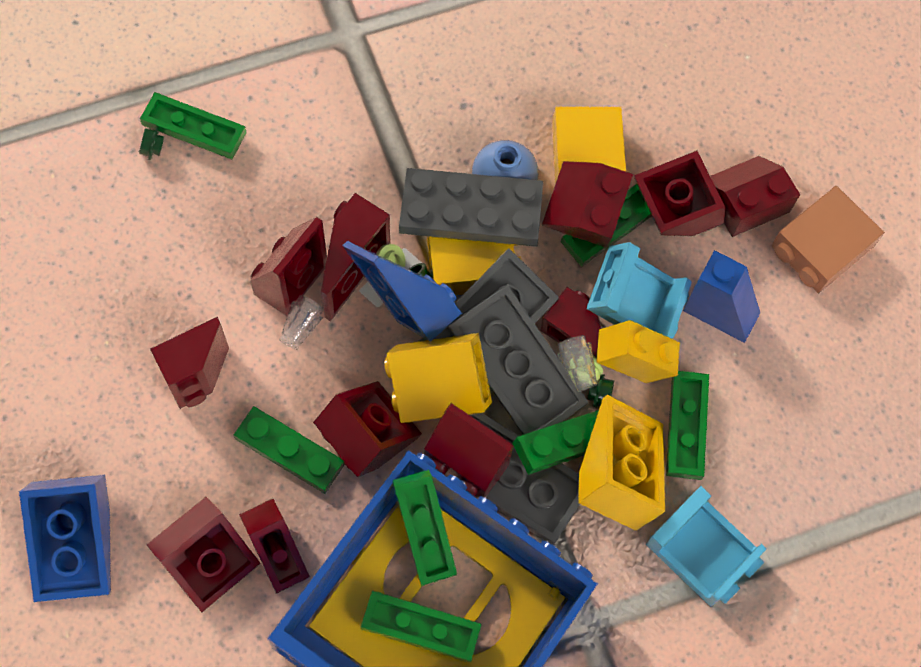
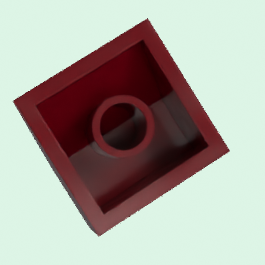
[634,150,725,236]
[710,156,800,237]
[541,161,633,248]
[150,317,229,409]
[313,381,422,477]
[424,403,514,498]
[147,497,261,612]

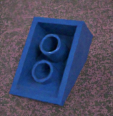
[342,241,462,342]
[19,475,111,602]

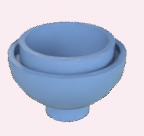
[472,140,539,180]

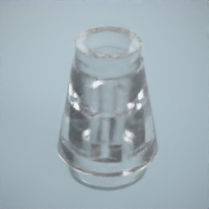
[279,295,324,350]
[557,335,598,392]

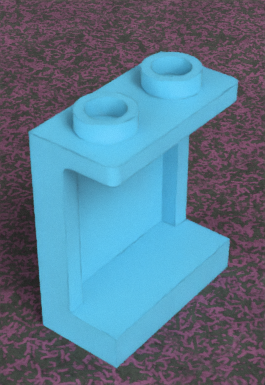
[586,242,692,339]
[645,486,767,607]

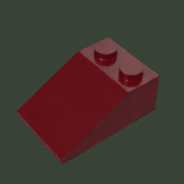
[321,193,391,321]
[250,217,327,316]

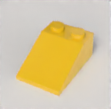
[578,394,665,531]

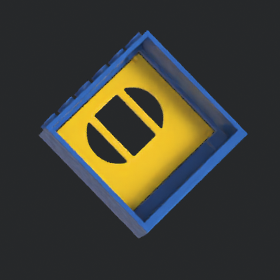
[267,450,597,667]

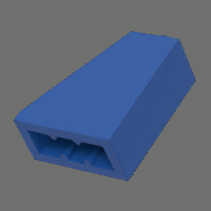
[683,250,760,343]

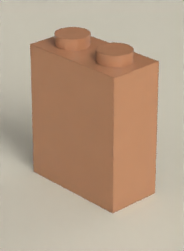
[771,185,885,294]

